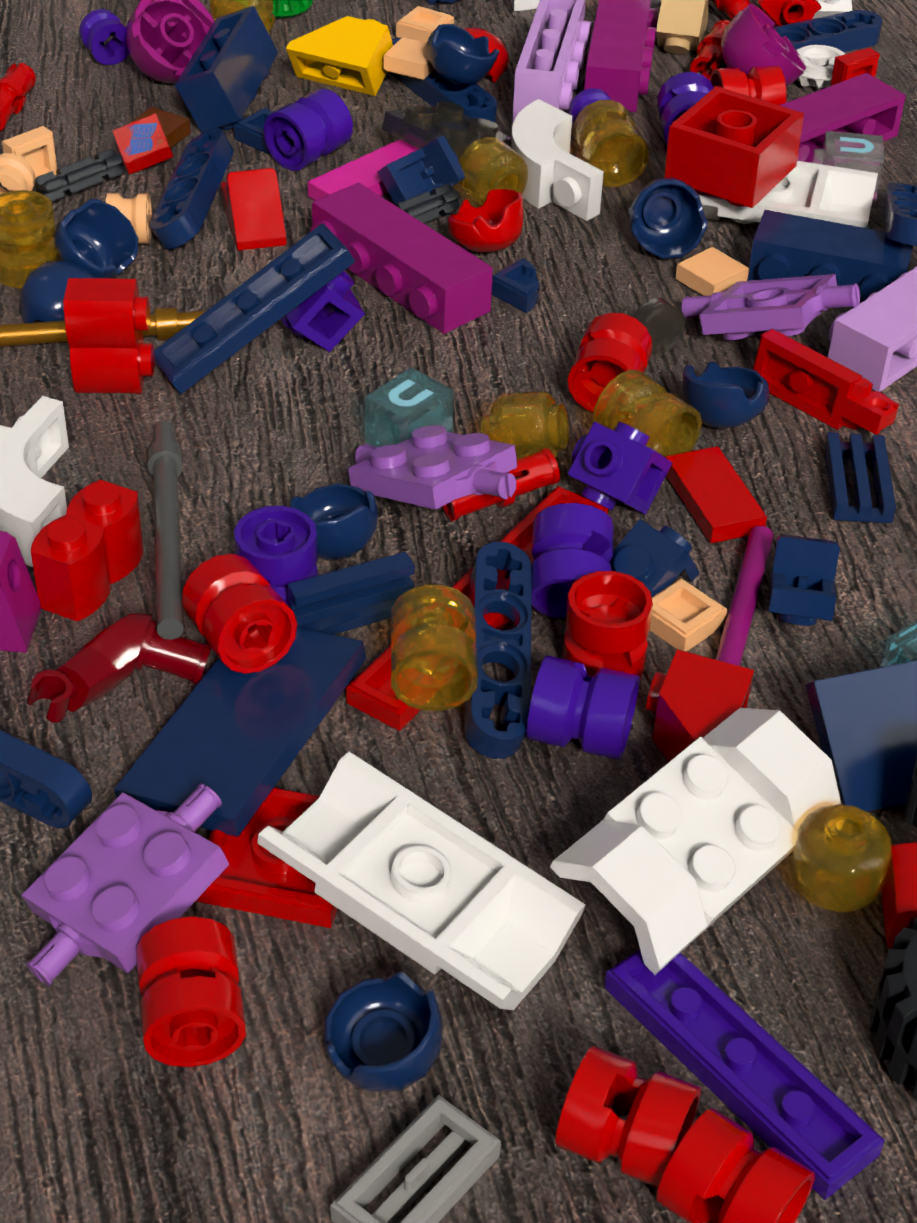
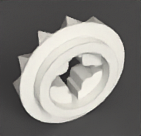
[796,45,845,90]

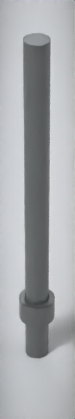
[148,421,184,640]

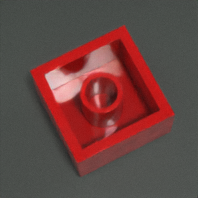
[664,86,804,208]

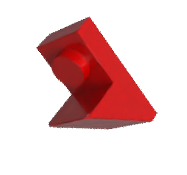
[220,168,287,251]

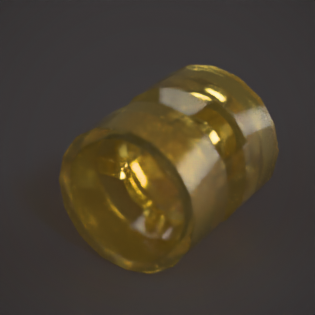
[573,100,649,187]
[0,190,60,288]
[593,370,702,457]
[391,585,478,711]

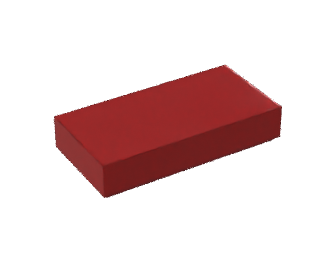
[665,446,767,544]

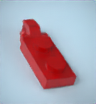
[753,329,899,435]

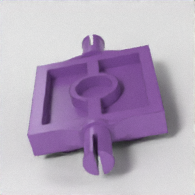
[682,274,860,340]
[348,425,517,510]
[21,783,229,986]

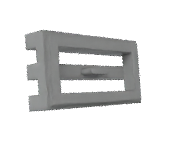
[330,1095,501,1223]

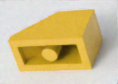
[286,16,394,96]

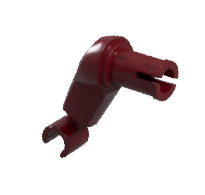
[26,613,211,723]

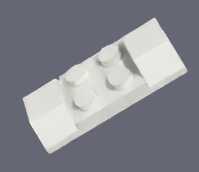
[697,161,878,228]
[550,708,842,975]
[257,751,585,1010]

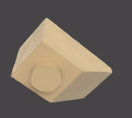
[656,0,708,55]

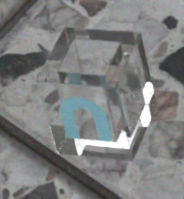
[812,131,884,202]

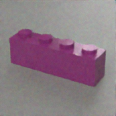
[584,0,659,112]
[780,73,906,165]
[311,182,493,334]

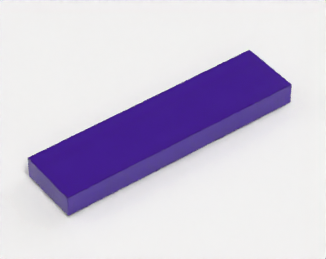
[604,949,885,1200]

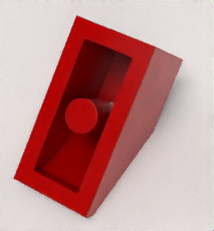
[646,649,754,762]

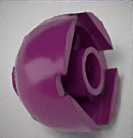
[126,0,214,84]
[721,3,806,87]

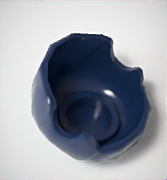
[427,24,499,85]
[628,177,708,259]
[54,199,139,278]
[19,261,96,323]
[682,361,769,429]
[290,483,378,561]
[324,972,443,1092]

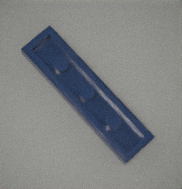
[154,223,355,394]

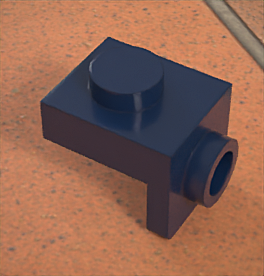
[377,135,466,204]
[609,519,700,597]
[769,534,840,626]

